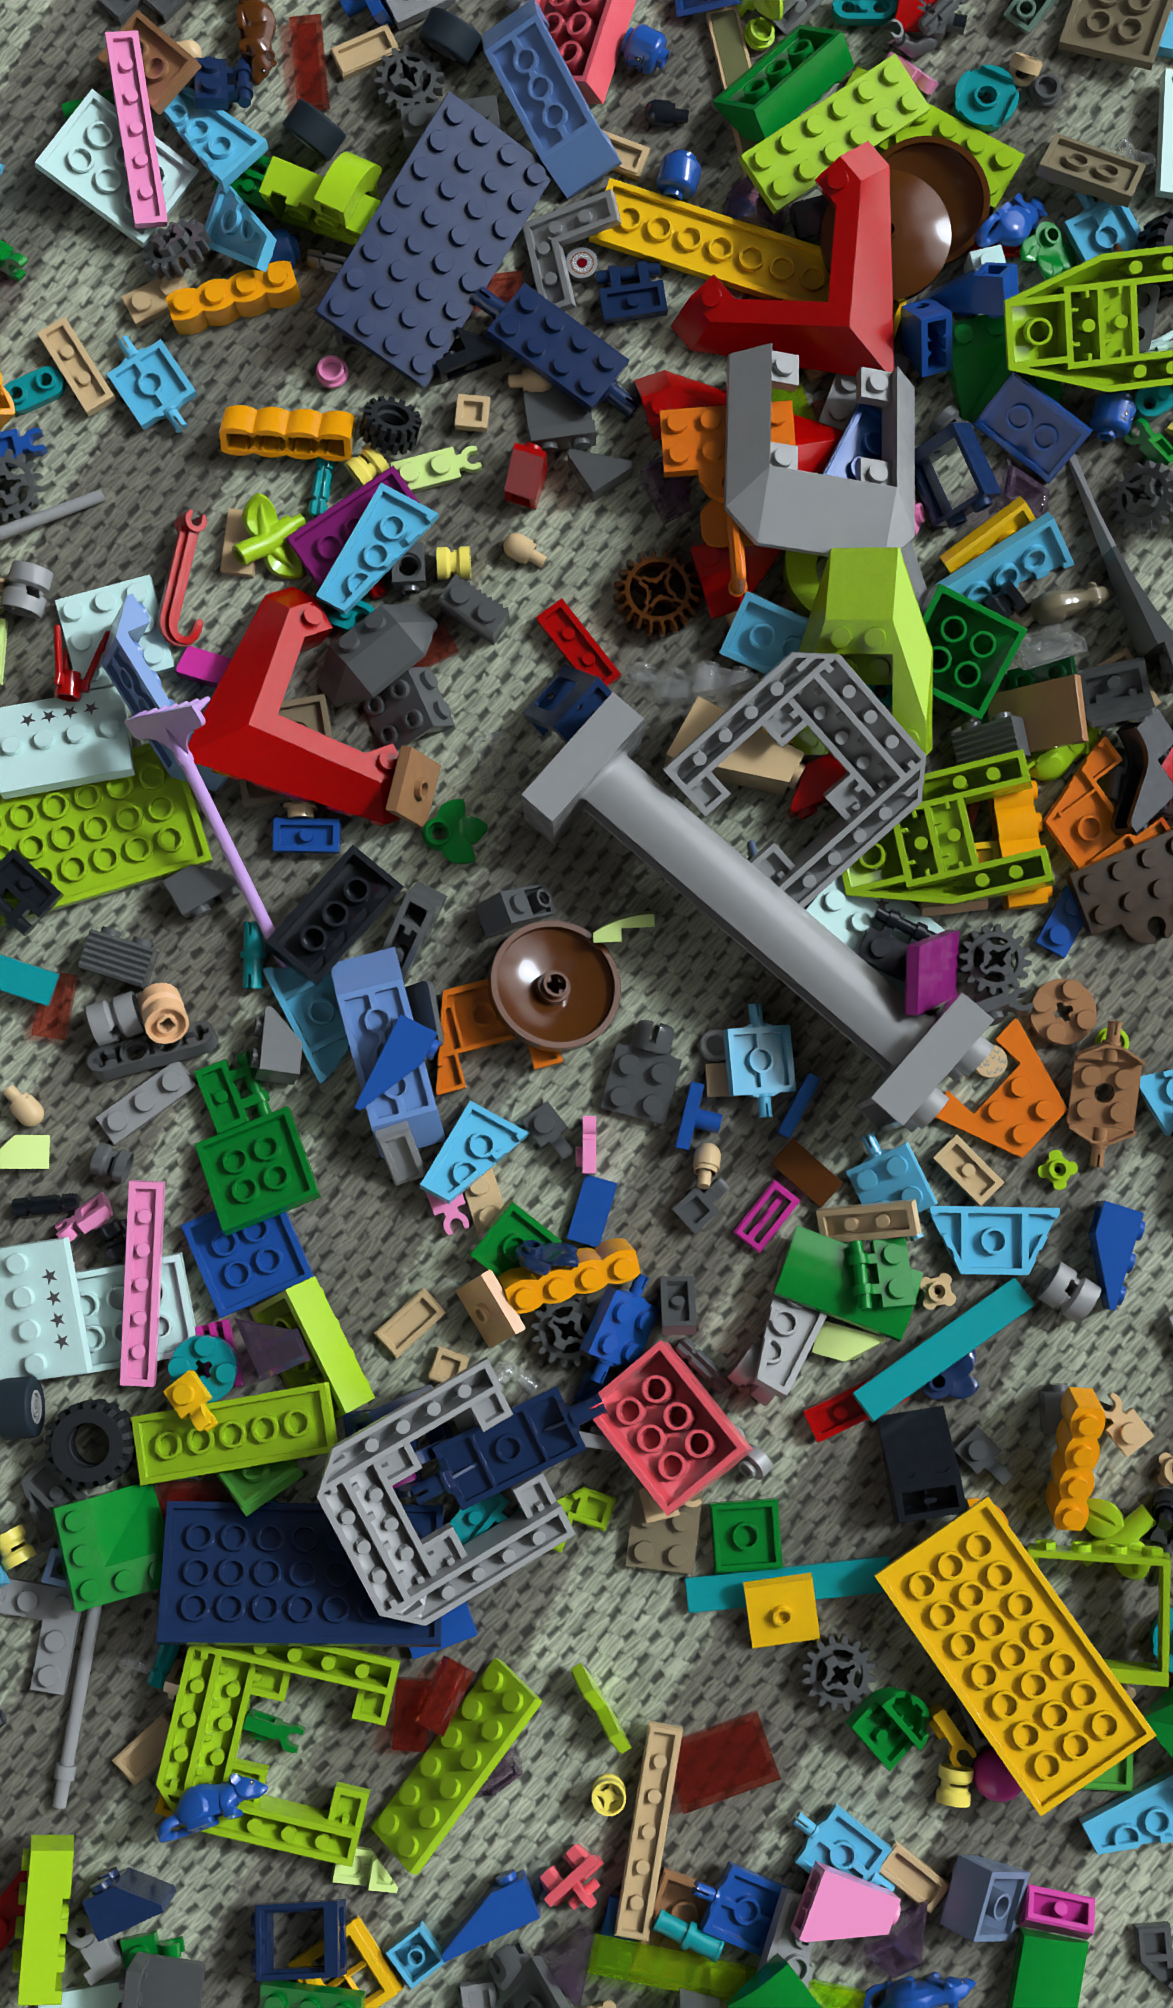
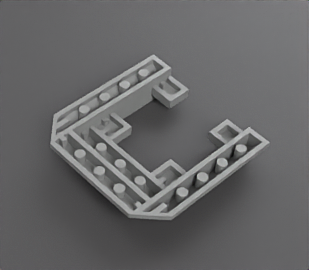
[724,343,915,557]
[662,652,926,908]
[316,1357,576,1626]

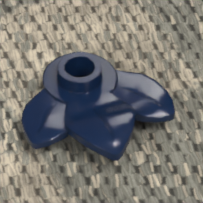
[515,1240,579,1276]
[921,1349,980,1400]

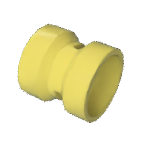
[344,443,390,487]
[436,546,471,580]
[0,1524,37,1572]
[935,1763,974,1808]
[592,1773,626,1816]

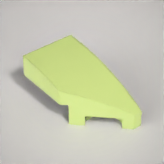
[593,910,655,943]
[0,1135,50,1169]
[812,1321,886,1362]
[331,1846,398,1893]

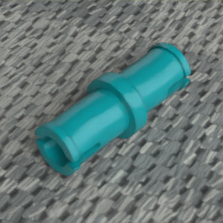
[240,921,267,989]
[652,1908,725,1963]

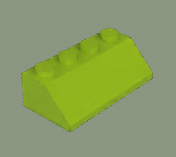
[249,1276,375,1419]

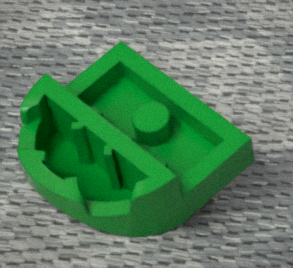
[845,1687,930,1771]

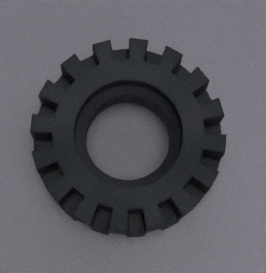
[359,396,422,455]

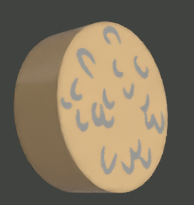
[975,1045,1007,1078]

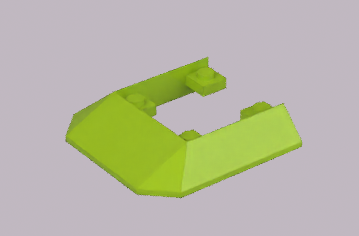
[156,1645,401,1867]

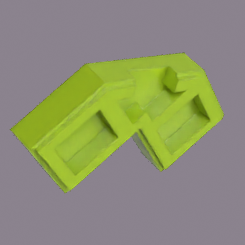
[552,1486,616,1553]
[571,1662,632,1754]

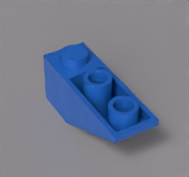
[922,262,1019,318]
[1088,1201,1145,1311]

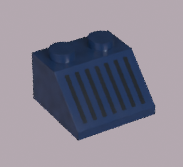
[82,1867,177,1942]

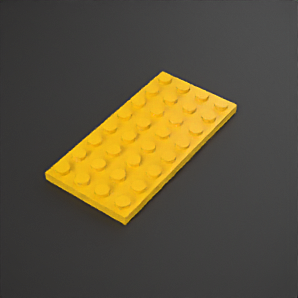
[874,1496,1157,1816]

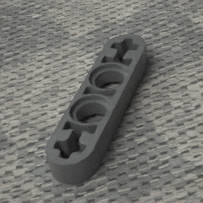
[87,1020,218,1081]

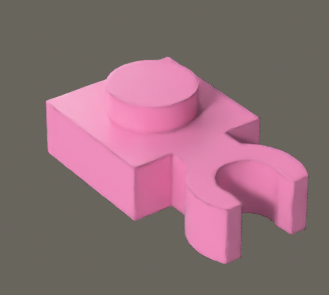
[885,52,939,95]
[576,1116,596,1174]
[425,1191,470,1235]
[55,1192,113,1242]

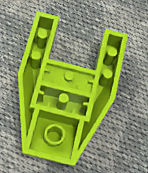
[1003,245,1173,392]
[793,547,933,756]
[842,749,1056,905]

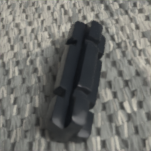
[12,1193,80,1217]

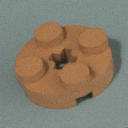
[1028,979,1097,1046]

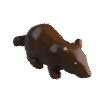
[237,0,277,85]

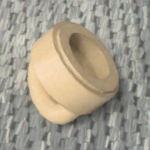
[1008,52,1043,87]

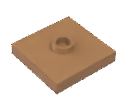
[385,746,441,828]

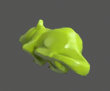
[1027,725,1101,781]

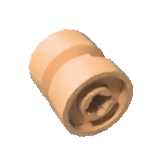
[138,983,189,1044]

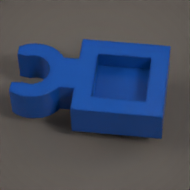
[0,428,48,467]

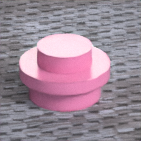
[316,355,349,388]

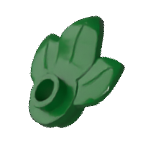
[1020,221,1077,281]
[422,799,488,864]

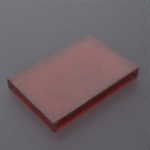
[674,1710,781,1814]

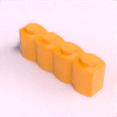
[165,261,302,335]
[219,405,356,461]
[987,780,1053,911]
[498,1238,641,1314]
[1045,1387,1105,1531]

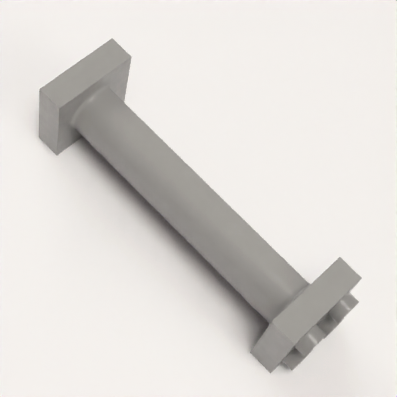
[521,692,994,1133]

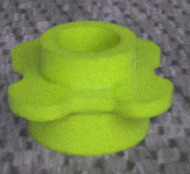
[1037,1150,1078,1190]

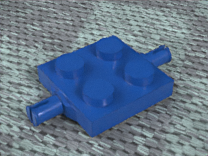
[580,1274,661,1385]
[691,1861,790,1956]

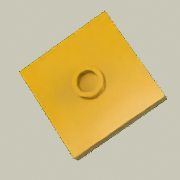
[743,1572,820,1649]

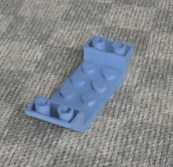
[481,0,622,200]
[101,593,229,791]
[331,947,446,1158]

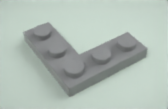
[523,189,622,312]
[0,1577,81,1695]

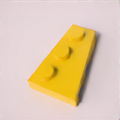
[939,496,1036,575]

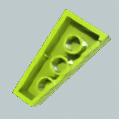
[259,156,381,245]
[12,1835,74,2006]

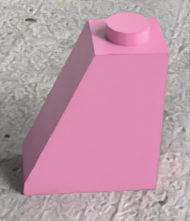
[790,1861,901,1942]

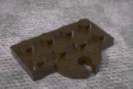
[1064,828,1173,944]

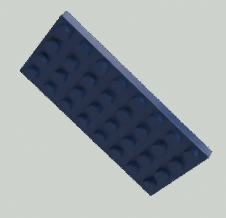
[314,91,552,390]
[156,1501,443,1647]

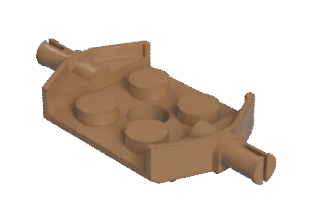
[1066,1020,1146,1168]

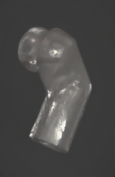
[1115,137,1157,175]
[494,1361,541,1397]

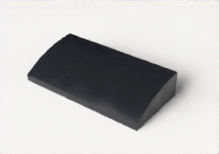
[265,845,404,985]

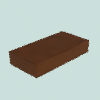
[770,1138,843,1208]

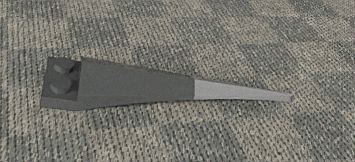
[1068,453,1173,693]

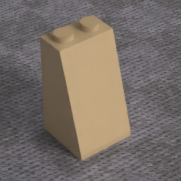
[664,696,806,795]

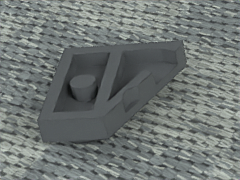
[21,1456,88,1553]

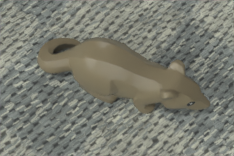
[1009,582,1116,628]

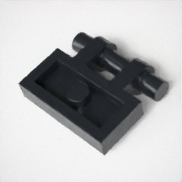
[0,849,64,936]
[856,906,937,983]

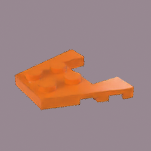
[1043,736,1170,869]
[436,979,564,1096]
[935,1018,1068,1158]

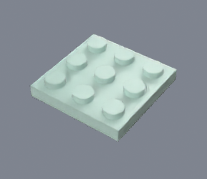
[55,574,176,691]

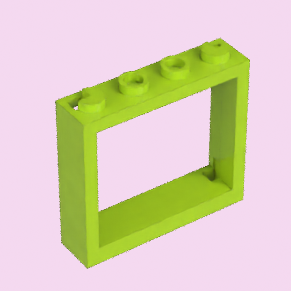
[1028,1539,1171,1687]

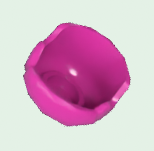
[973,1748,1022,1803]

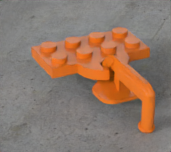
[660,400,796,597]

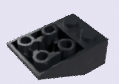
[877,1405,967,1524]

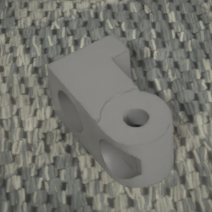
[66,1909,124,1986]

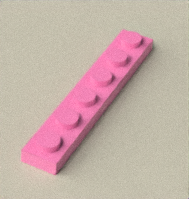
[105,31,168,229]
[120,1180,165,1387]

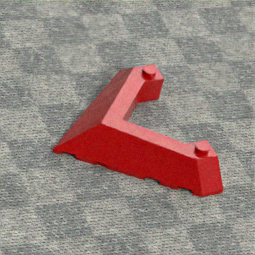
[671,141,894,377]
[634,370,843,620]
[188,587,401,827]

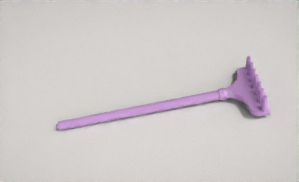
[124,696,290,968]

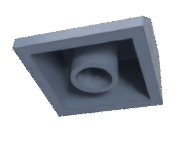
[940,1855,1030,1942]

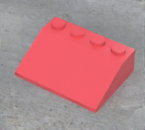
[536,0,636,104]
[590,1340,753,1516]

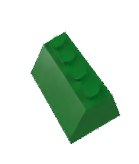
[712,24,854,142]

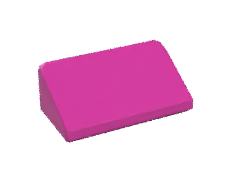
[175,646,232,688]
[1020,1884,1095,1940]

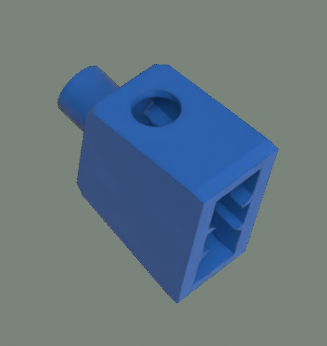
[901,299,952,378]

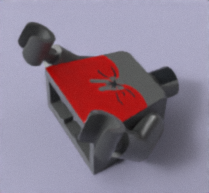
[882,0,968,58]

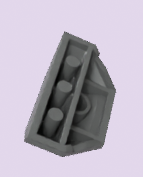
[317,604,438,707]

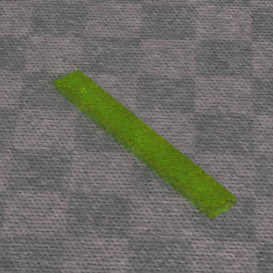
[587,1933,866,2008]

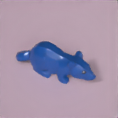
[974,193,1048,248]
[157,1773,268,1843]
[862,1972,976,2008]

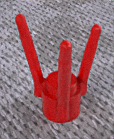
[53,624,110,702]

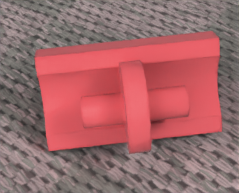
[539,1844,605,1910]

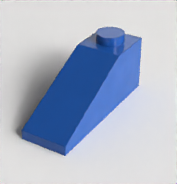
[354,1014,441,1110]
[441,1869,541,1962]

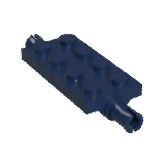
[472,283,641,419]
[411,1385,608,1511]

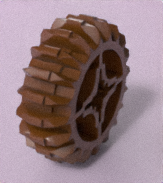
[613,549,702,638]

